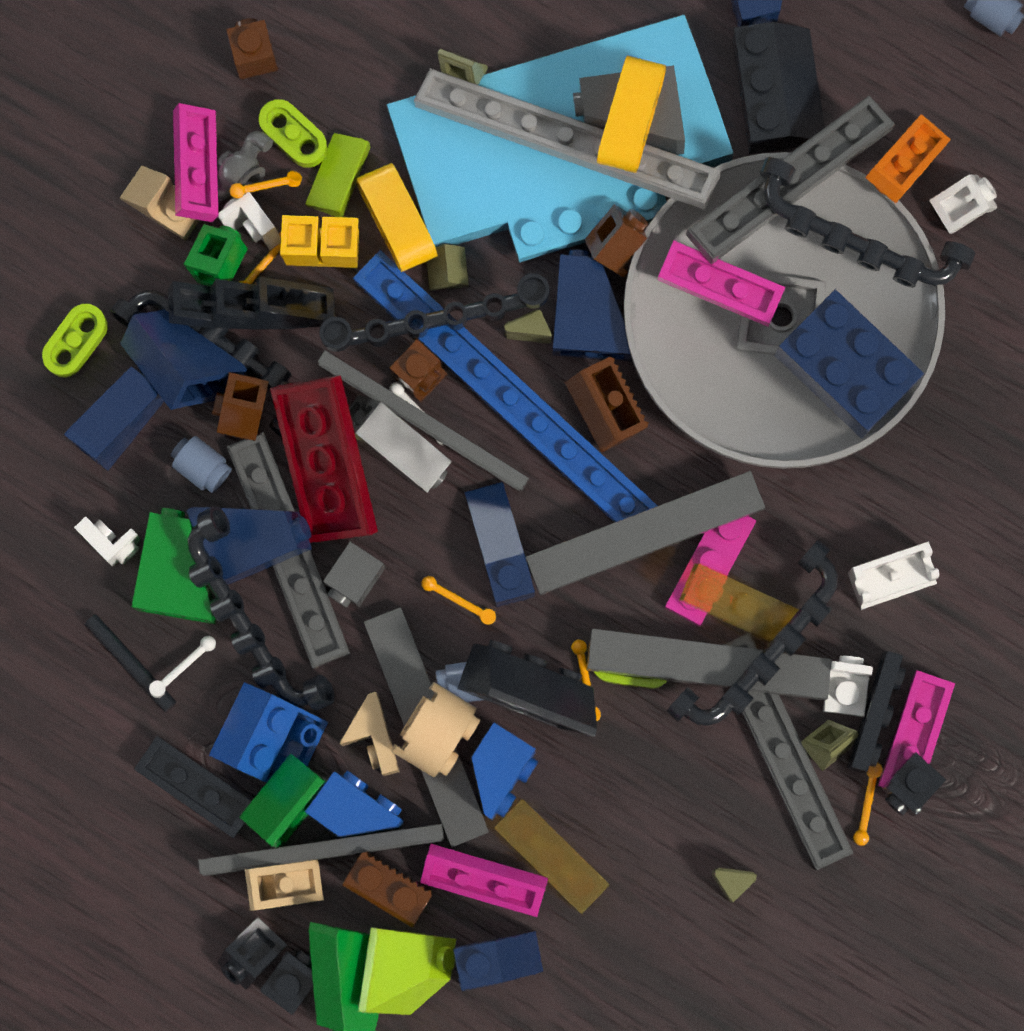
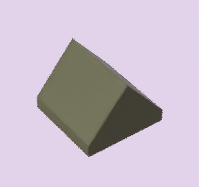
[427,244,469,291]
[802,720,859,771]
[712,868,757,903]

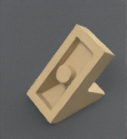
[120,166,200,241]
[340,692,400,776]
[245,860,324,911]

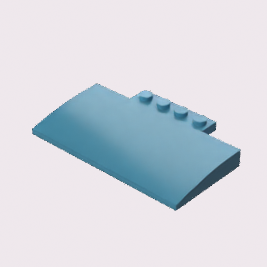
[387,15,734,262]

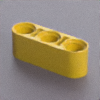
[597,55,666,174]
[356,163,438,272]

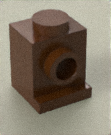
[585,204,648,277]
[390,339,447,403]

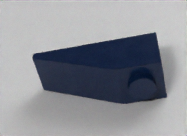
[465,482,535,608]

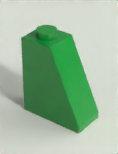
[132,508,217,625]
[309,922,379,1031]

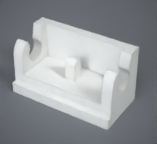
[847,542,939,610]

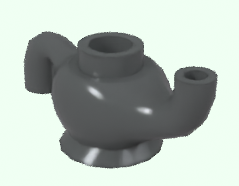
[217,131,274,203]

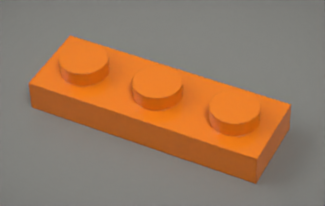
[865,114,951,204]

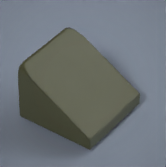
[437,49,488,85]
[504,309,552,343]

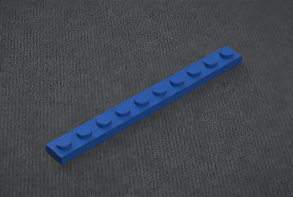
[353,250,658,522]

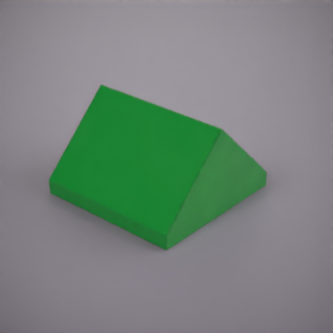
[239,753,327,848]

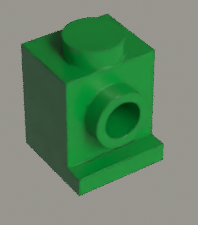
[184,224,248,287]

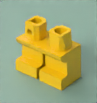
[280,215,359,268]

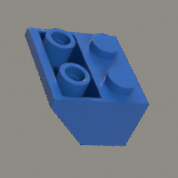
[209,682,328,783]
[472,723,538,821]
[305,771,405,838]

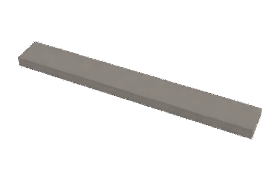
[414,68,720,210]

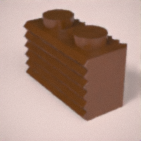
[565,357,649,453]
[343,852,433,928]

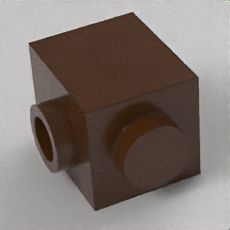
[226,18,278,80]
[212,372,269,441]

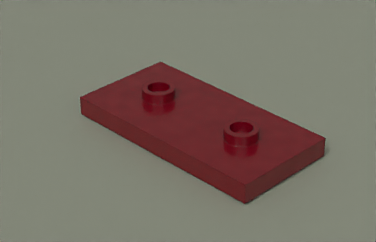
[270,375,378,543]

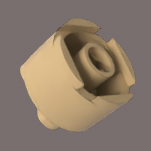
[392,682,480,777]

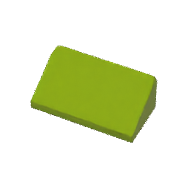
[305,133,370,217]

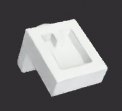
[929,175,997,234]
[218,192,281,250]
[74,516,141,567]
[823,656,873,717]

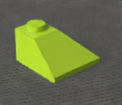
[359,928,456,1015]

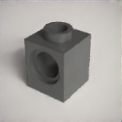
[323,542,385,608]

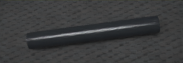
[84,614,177,712]

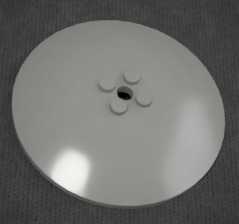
[624,152,945,469]

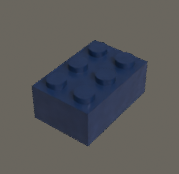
[774,289,924,439]

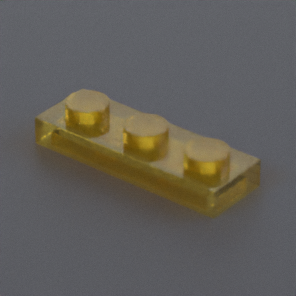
[679,563,799,642]
[494,799,610,914]

